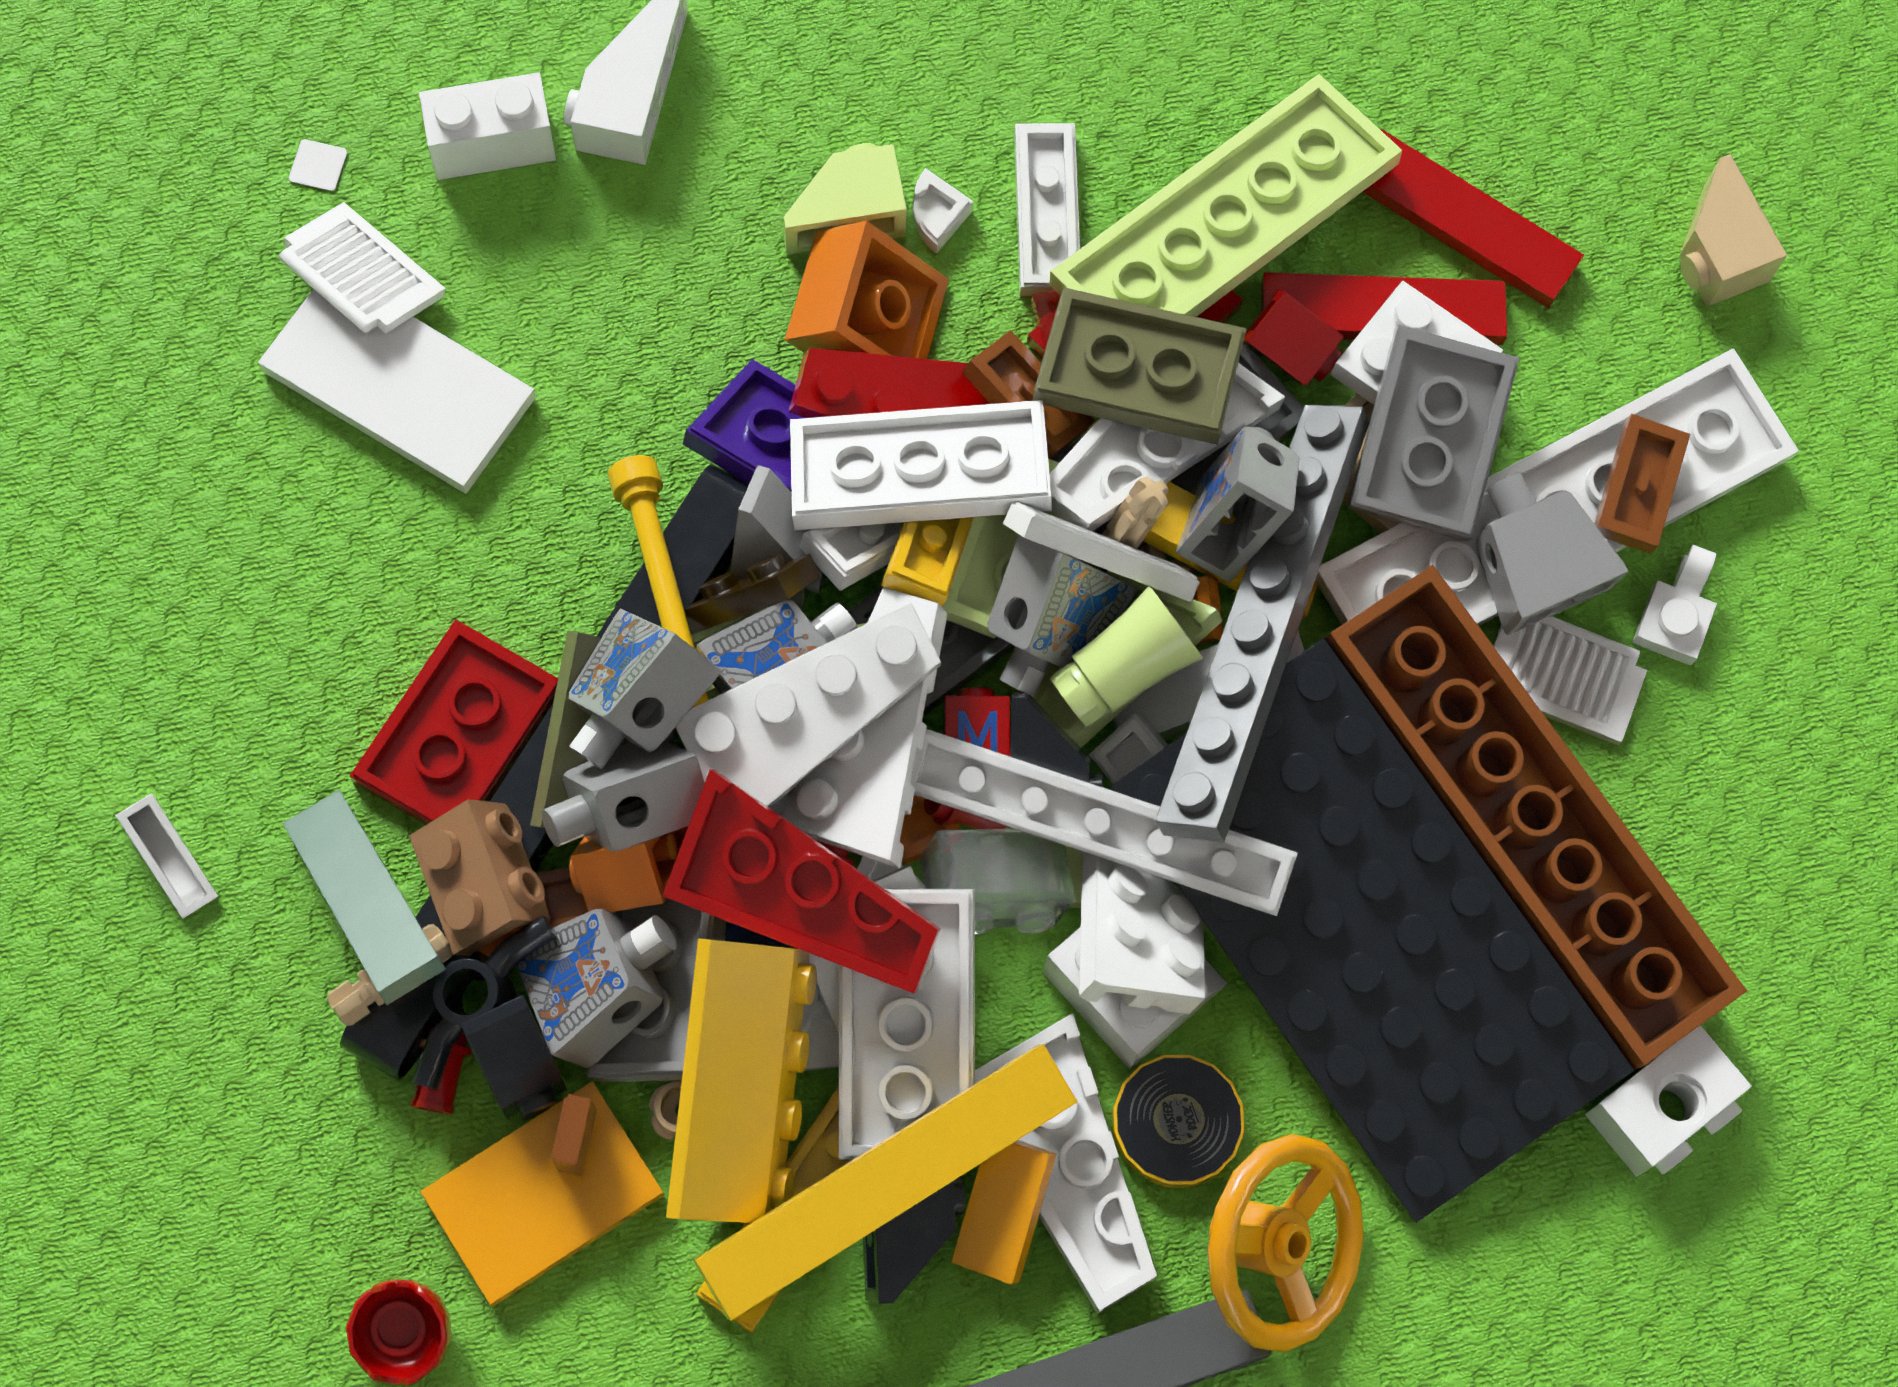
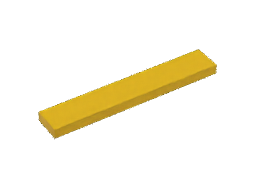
[693,1044,1078,1321]

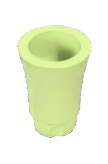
[1050,586,1203,727]

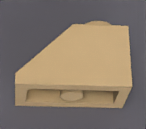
[1679,154,1787,307]

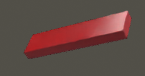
[1363,129,1584,308]
[1261,272,1507,345]

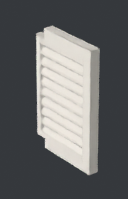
[278,202,446,333]
[1493,616,1647,746]

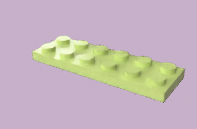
[1049,74,1402,317]

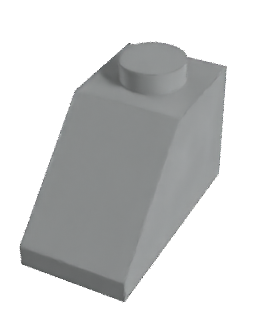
[730,465,826,611]

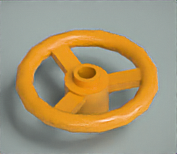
[1207,1134,1364,1352]

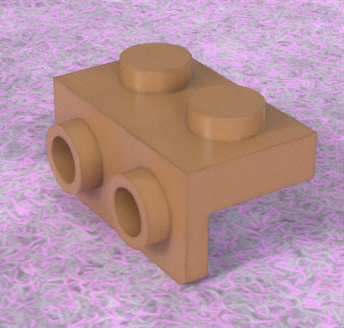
[409,799,550,956]

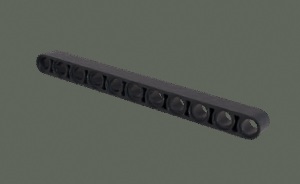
[340,464,749,1080]

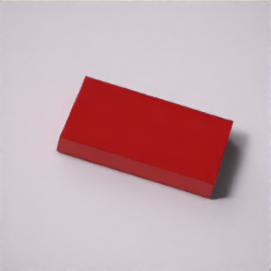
[350,619,558,825]

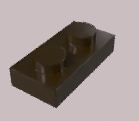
[684,553,821,635]

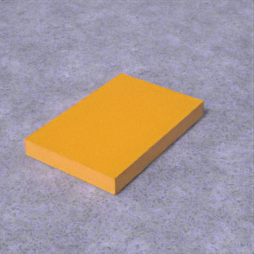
[420,1081,665,1308]

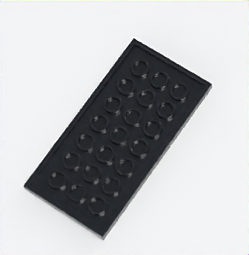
[1110,638,1634,1223]

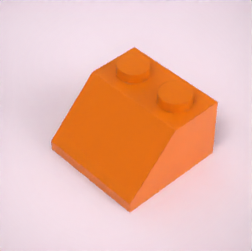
[785,220,949,359]

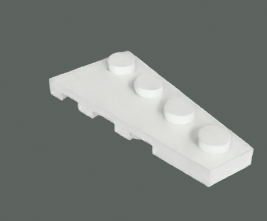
[1049,363,1285,531]
[782,587,948,868]
[676,602,941,807]
[975,1013,1157,1314]

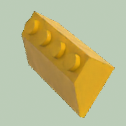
[666,939,817,1223]

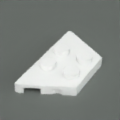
[1079,851,1205,1014]

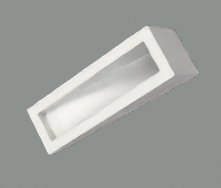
[115,793,218,919]

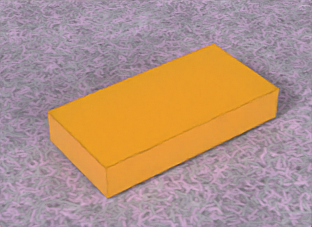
[951,1140,1057,1285]

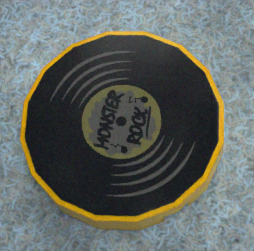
[1112,1055,1244,1188]

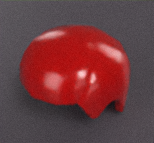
[346,1279,452,1386]

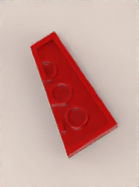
[789,348,990,418]
[662,769,941,994]

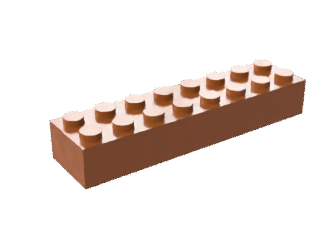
[1325,564,1747,1070]

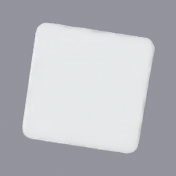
[289,139,347,191]

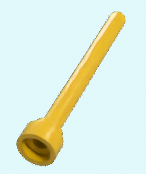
[608,455,709,709]

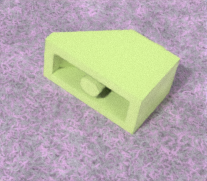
[784,143,907,255]

